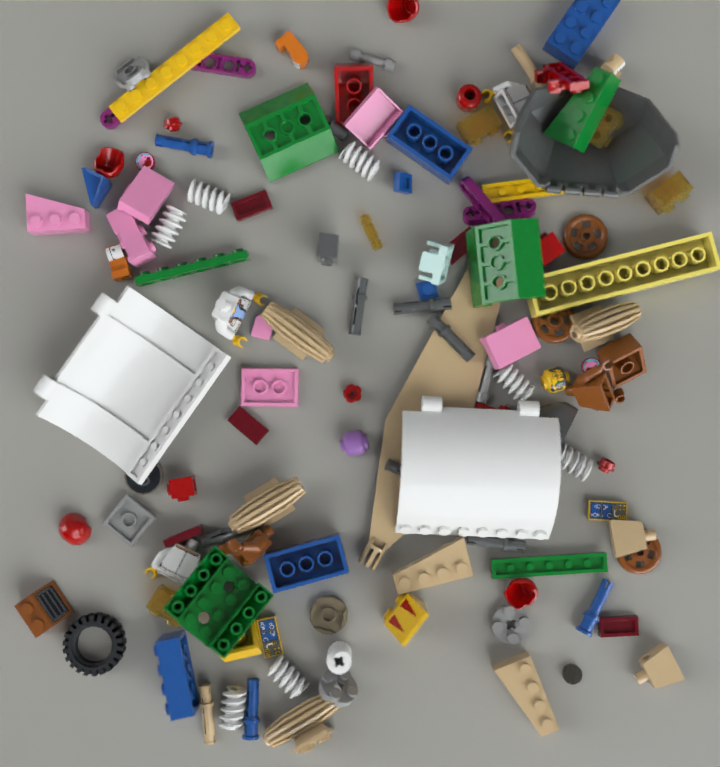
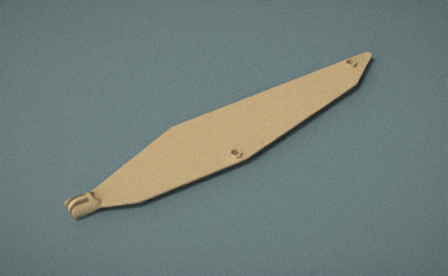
[358,238,504,571]

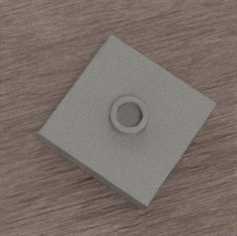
[102,493,157,548]

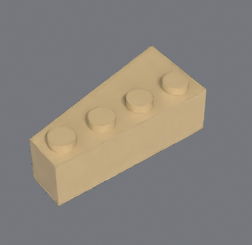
[392,536,473,595]
[491,651,560,737]

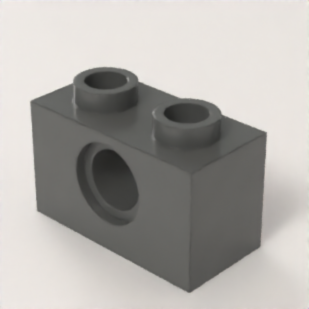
[317,233,339,266]

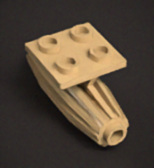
[261,301,335,363]
[570,302,642,352]
[228,476,306,533]
[263,694,341,754]

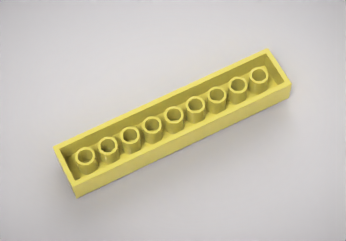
[527,231,720,318]

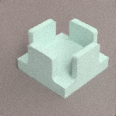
[418,240,455,285]

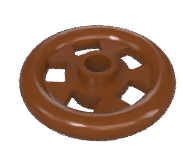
[563,214,608,259]
[531,308,575,344]
[617,539,662,574]

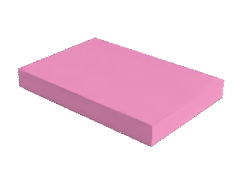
[241,368,299,407]

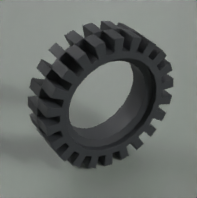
[62,612,127,676]

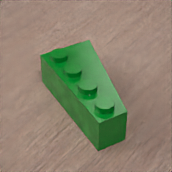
[543,67,621,153]

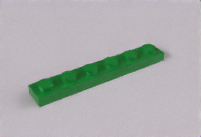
[134,248,250,287]
[490,552,608,579]

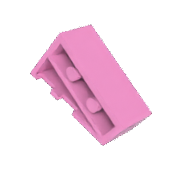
[25,193,91,236]
[106,209,157,268]

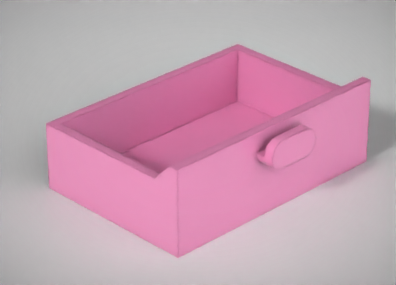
[343,86,404,150]
[117,165,174,225]
[479,316,541,370]

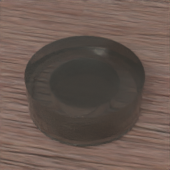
[562,664,582,685]

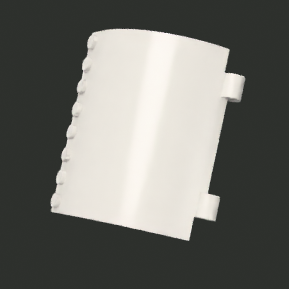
[33,286,231,485]
[395,396,561,540]

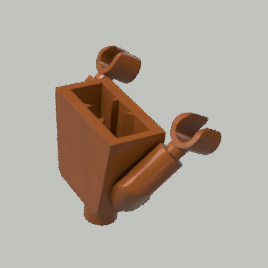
[565,355,625,411]
[218,525,275,567]

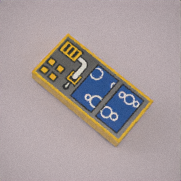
[587,500,627,521]
[256,615,284,658]

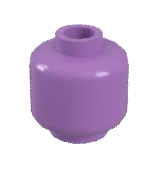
[340,430,369,457]

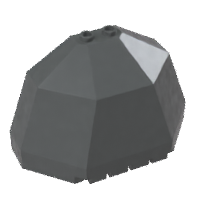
[510,85,680,199]

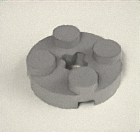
[113,56,151,91]
[491,605,531,645]
[318,670,358,707]

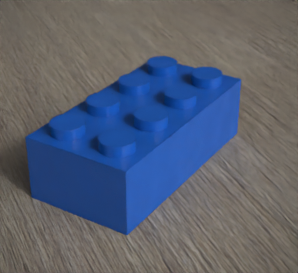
[542,0,621,70]
[387,104,473,185]
[263,532,349,594]
[154,629,200,721]

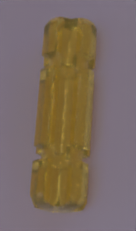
[360,214,383,251]

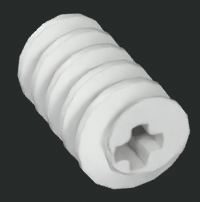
[338,141,380,182]
[188,178,230,215]
[151,205,187,249]
[493,363,535,401]
[561,442,593,482]
[327,641,352,674]
[267,655,310,699]
[218,685,247,730]

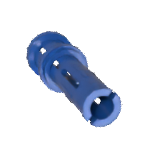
[155,134,214,159]
[576,578,614,637]
[242,678,260,740]

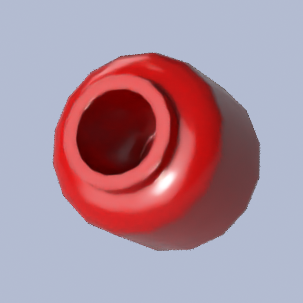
[456,84,482,112]

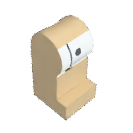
[600,53,625,78]

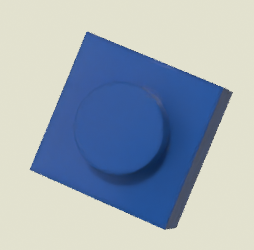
[393,171,412,195]
[415,281,439,301]

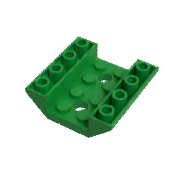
[239,83,339,183]
[466,218,546,308]
[163,545,274,659]

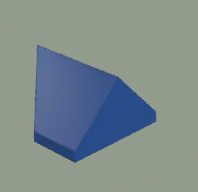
[81,167,113,209]

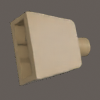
[608,520,657,558]
[633,642,685,689]

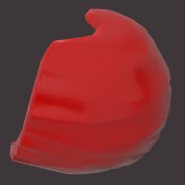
[386,0,420,23]
[94,147,124,179]
[58,513,92,546]
[504,578,538,610]

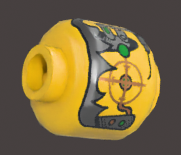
[540,366,570,393]

